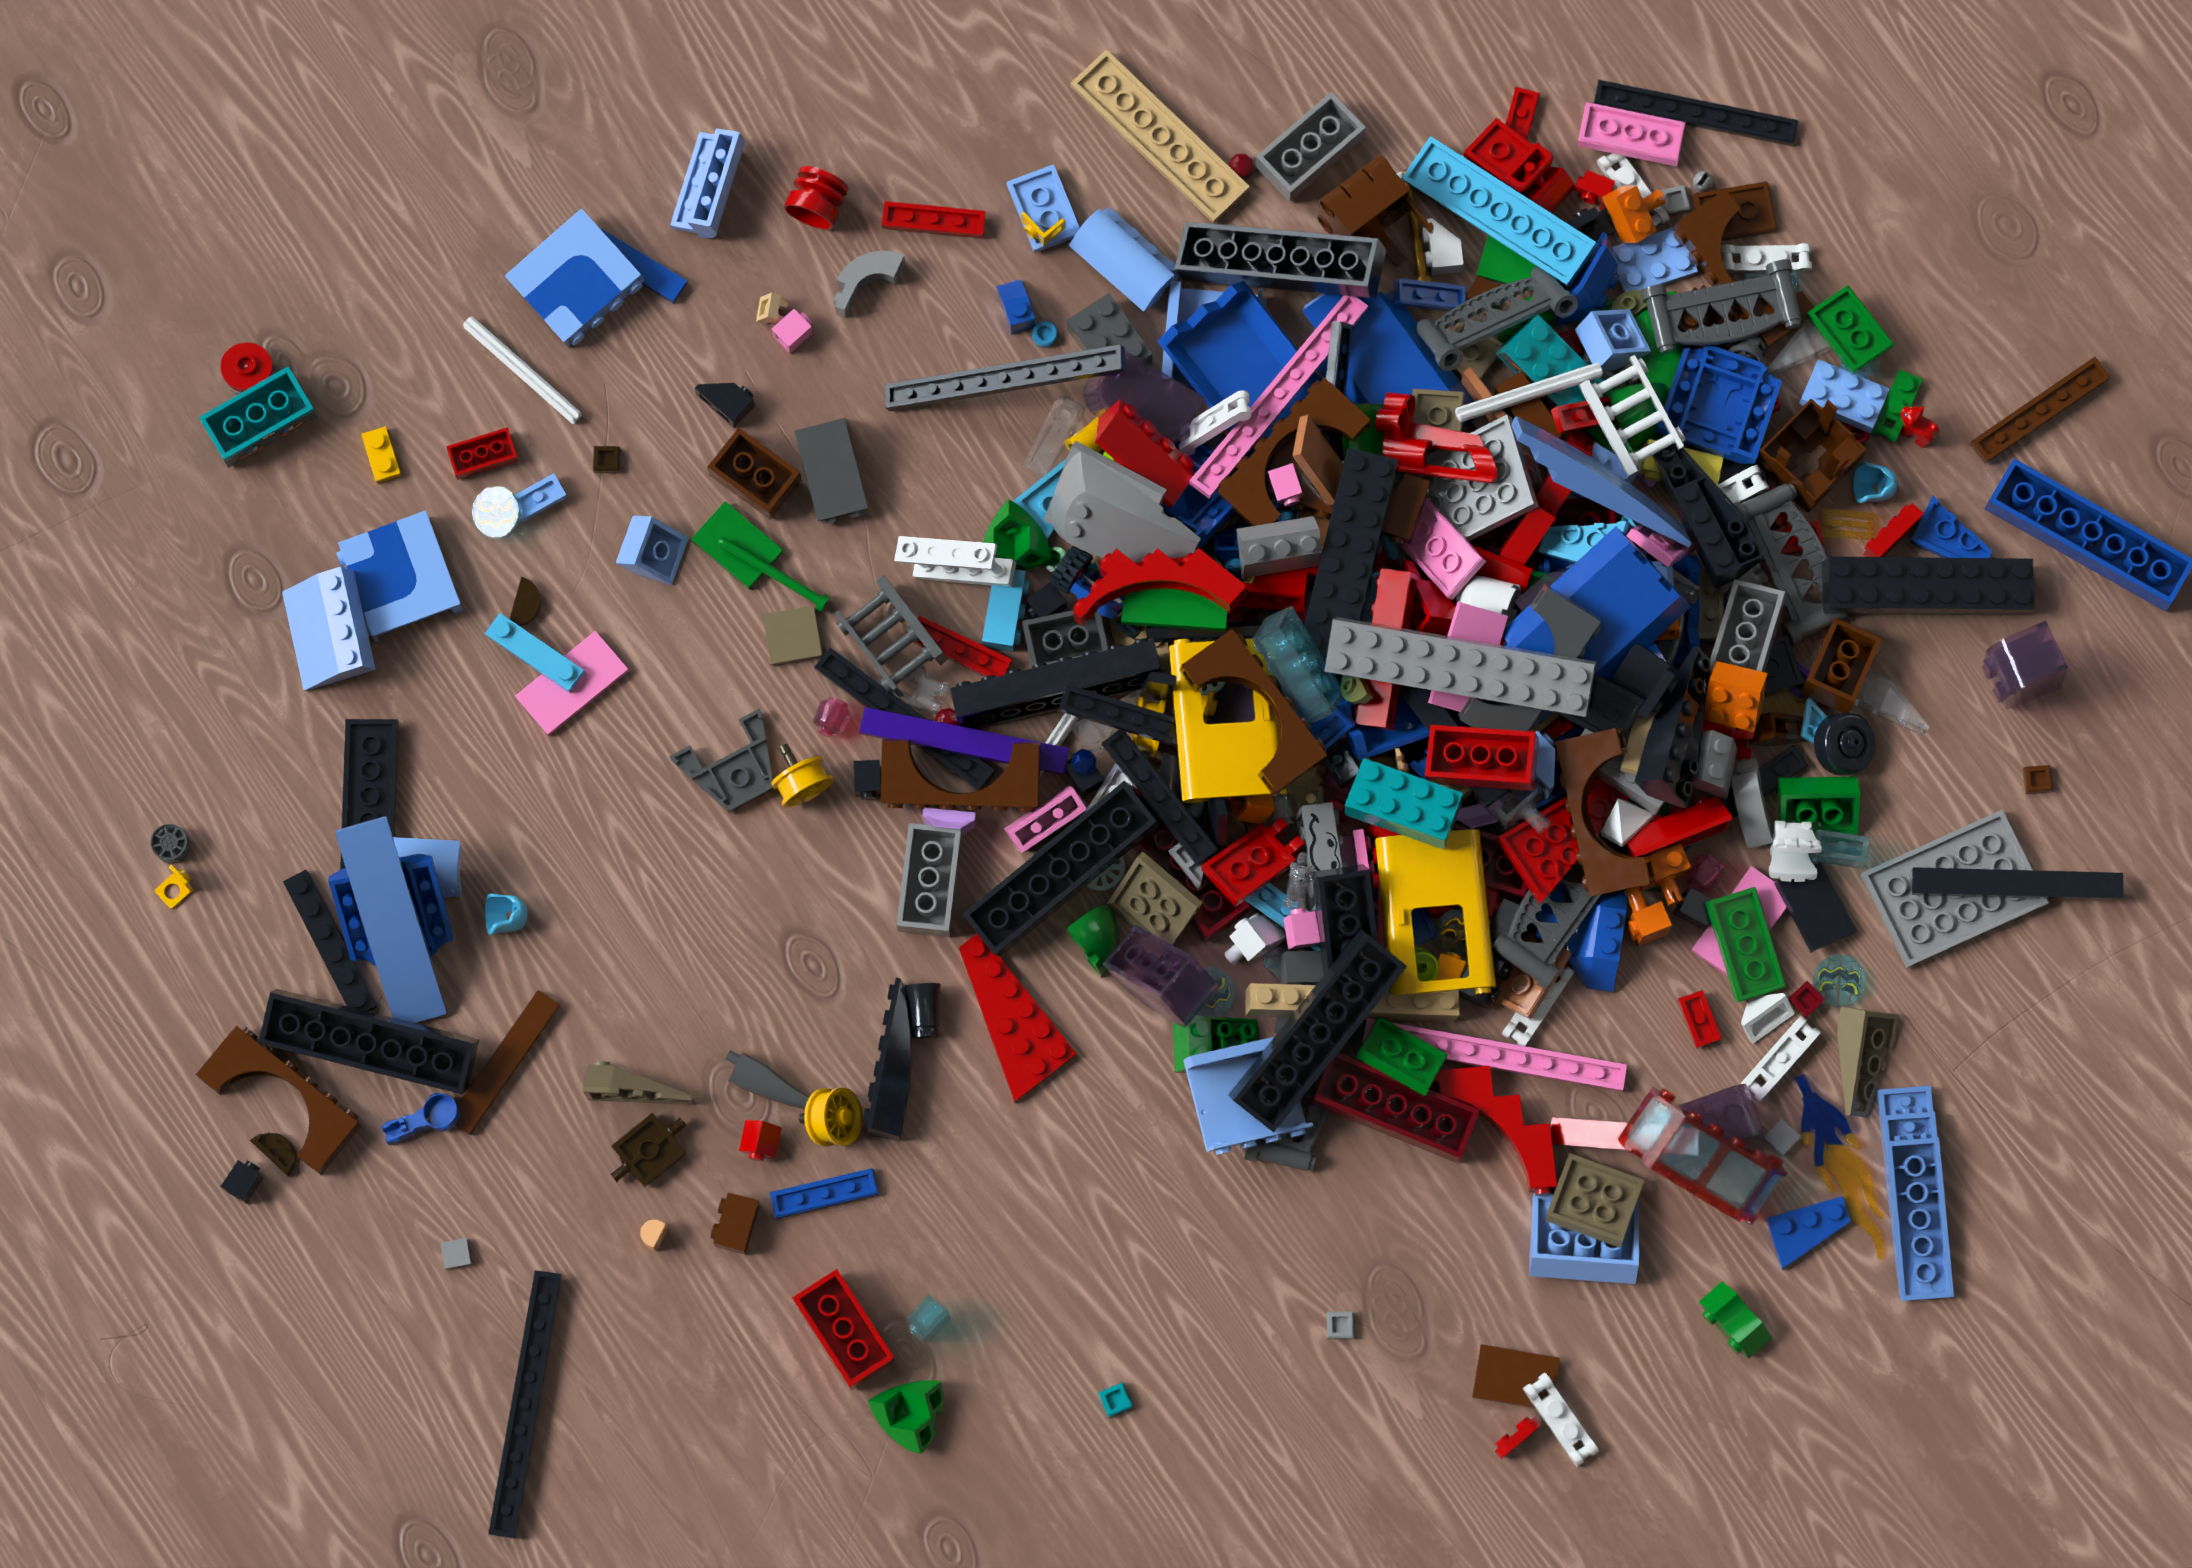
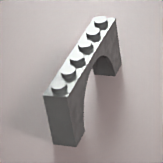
[1458,583,1601,731]

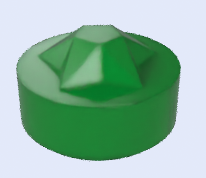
[1044,547,1067,572]

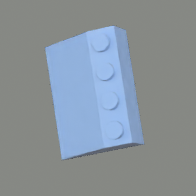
[282,567,376,691]
[1529,1193,1639,1284]

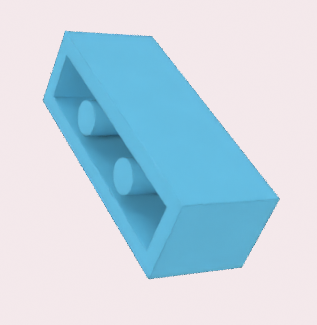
[982,570,1030,652]

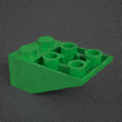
[1173,1015,1258,1073]

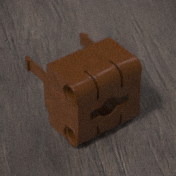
[1317,155,1434,267]
[1755,398,1866,513]

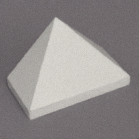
[1601,799,1654,847]
[1741,993,1795,1044]

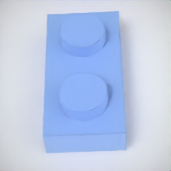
[509,473,567,523]

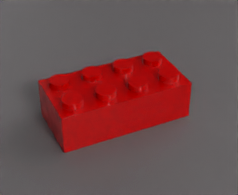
[1425,725,1539,791]
[792,1269,896,1390]

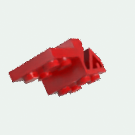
[1463,118,1574,214]

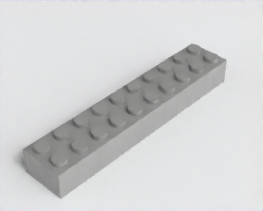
[1325,617,1597,717]

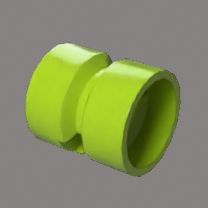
[1414,945,1439,981]

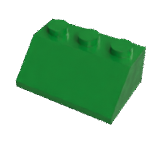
[1777,776,1861,838]

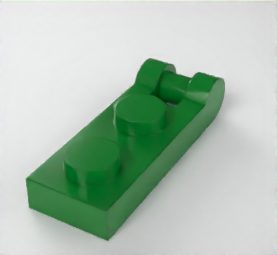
[1871,369,1923,443]

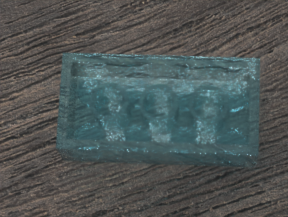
[1253,605,1342,725]

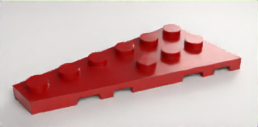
[1497,778,1629,905]
[959,934,1077,1103]

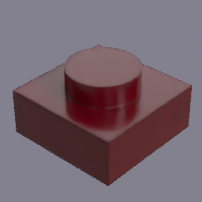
[1788,981,1825,1019]

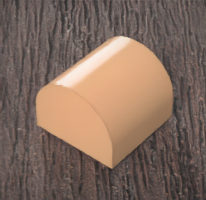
[640,1220,668,1251]

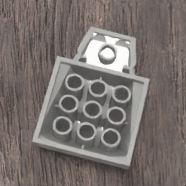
[1044,441,1201,563]

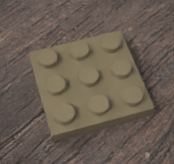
[1107,852,1203,954]
[1545,1153,1644,1247]

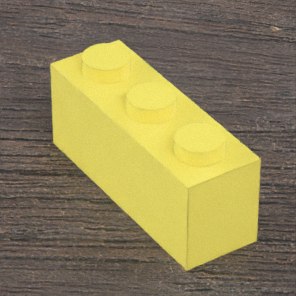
[1638,439,1723,485]

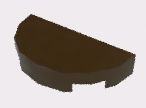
[510,576,541,627]
[249,1133,296,1177]

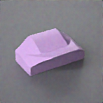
[1455,798,1504,829]
[923,808,976,836]

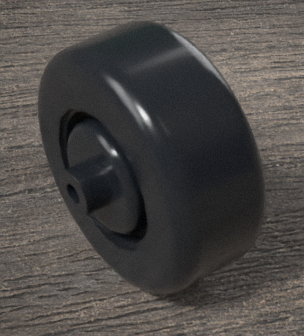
[1814,712,1876,776]

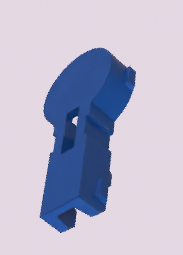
[381,1092,460,1146]

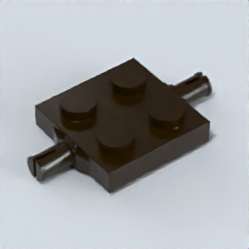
[610,1113,687,1187]

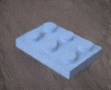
[1006,164,1080,253]
[1612,228,1698,293]
[1799,359,1890,433]

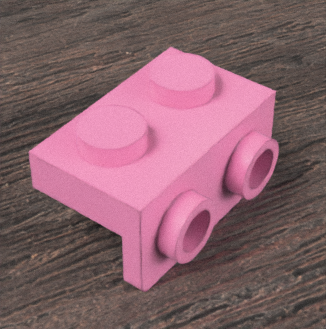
[1340,829,1375,877]

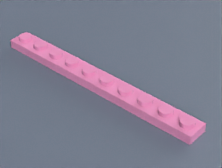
[1189,295,1368,499]
[1362,1018,1627,1092]

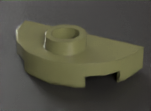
[1611,290,1648,317]
[1340,675,1373,705]

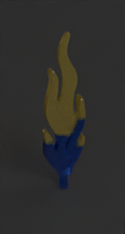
[1795,1074,1883,1259]

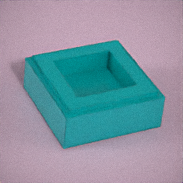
[1098,1382,1133,1418]

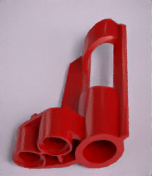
[1375,392,1498,483]

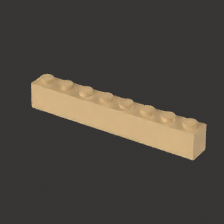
[1245,983,1459,1023]

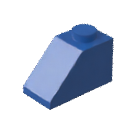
[996,279,1035,335]

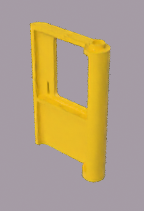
[1169,638,1287,803]
[1375,829,1496,996]

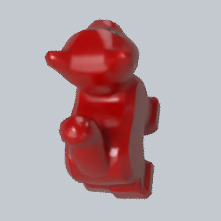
[1900,406,1940,448]

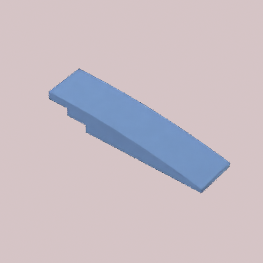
[1511,416,1691,547]
[335,816,447,1023]
[1877,1086,1954,1301]

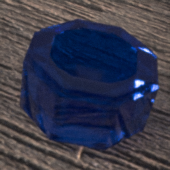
[1071,749,1097,776]

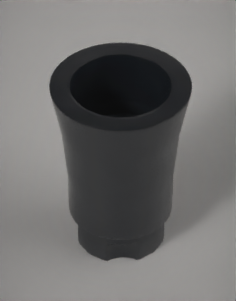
[904,983,941,1039]

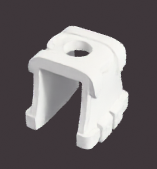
[1769,821,1822,882]

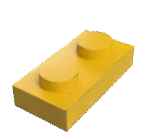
[361,426,401,484]

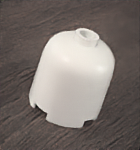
[1456,576,1522,627]

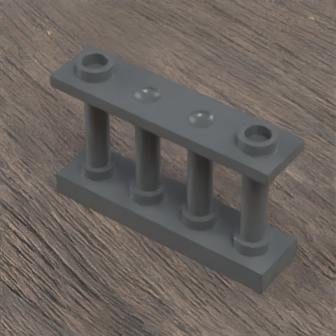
[835,575,949,697]

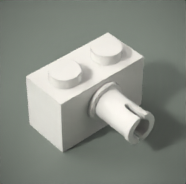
[1225,913,1286,965]

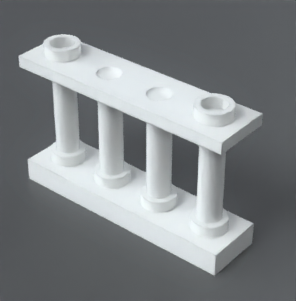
[1579,355,1686,477]
[894,536,1016,587]

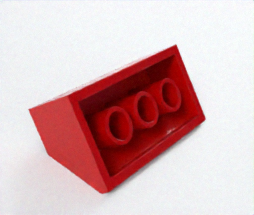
[1095,398,1195,509]
[1622,796,1733,857]

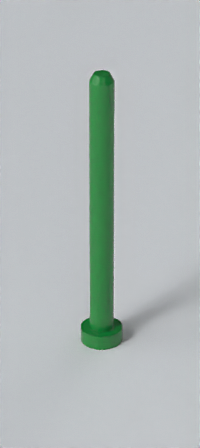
[718,537,830,612]

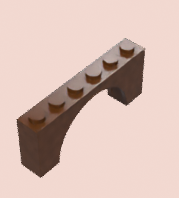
[1673,188,1814,349]
[1217,378,1371,526]
[1266,436,1431,546]
[1179,629,1327,797]
[1555,727,1656,897]
[881,739,1041,812]
[195,1026,361,1175]

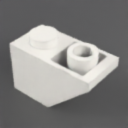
[1422,218,1464,275]

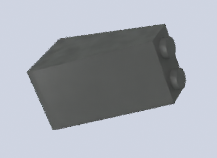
[794,418,868,525]

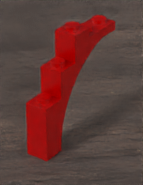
[1073,548,1247,627]

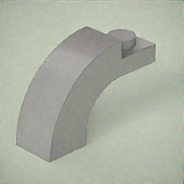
[833,251,905,318]
[1731,758,1773,848]

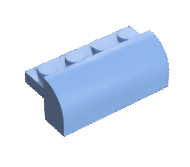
[670,128,745,238]
[1069,207,1181,312]
[393,837,462,898]

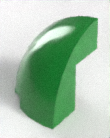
[1608,383,1668,450]
[983,499,1051,570]
[1067,904,1120,978]
[868,1380,943,1454]

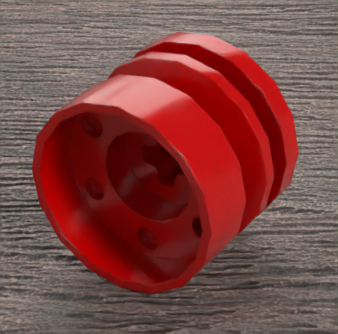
[783,166,849,230]

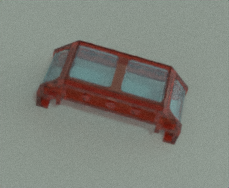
[1617,1087,1788,1225]

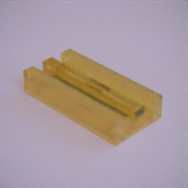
[1821,508,1875,540]

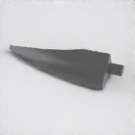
[725,1050,809,1109]

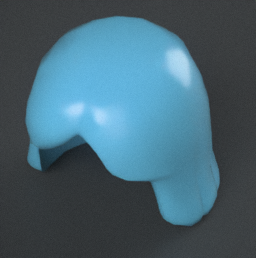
[1852,461,1898,503]
[485,893,528,935]

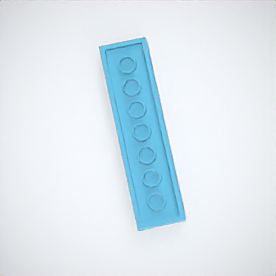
[1402,136,1598,287]

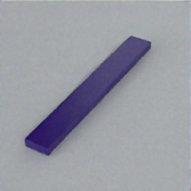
[859,707,1069,775]

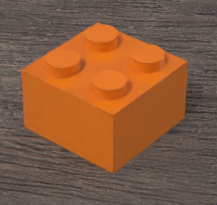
[1704,661,1768,732]

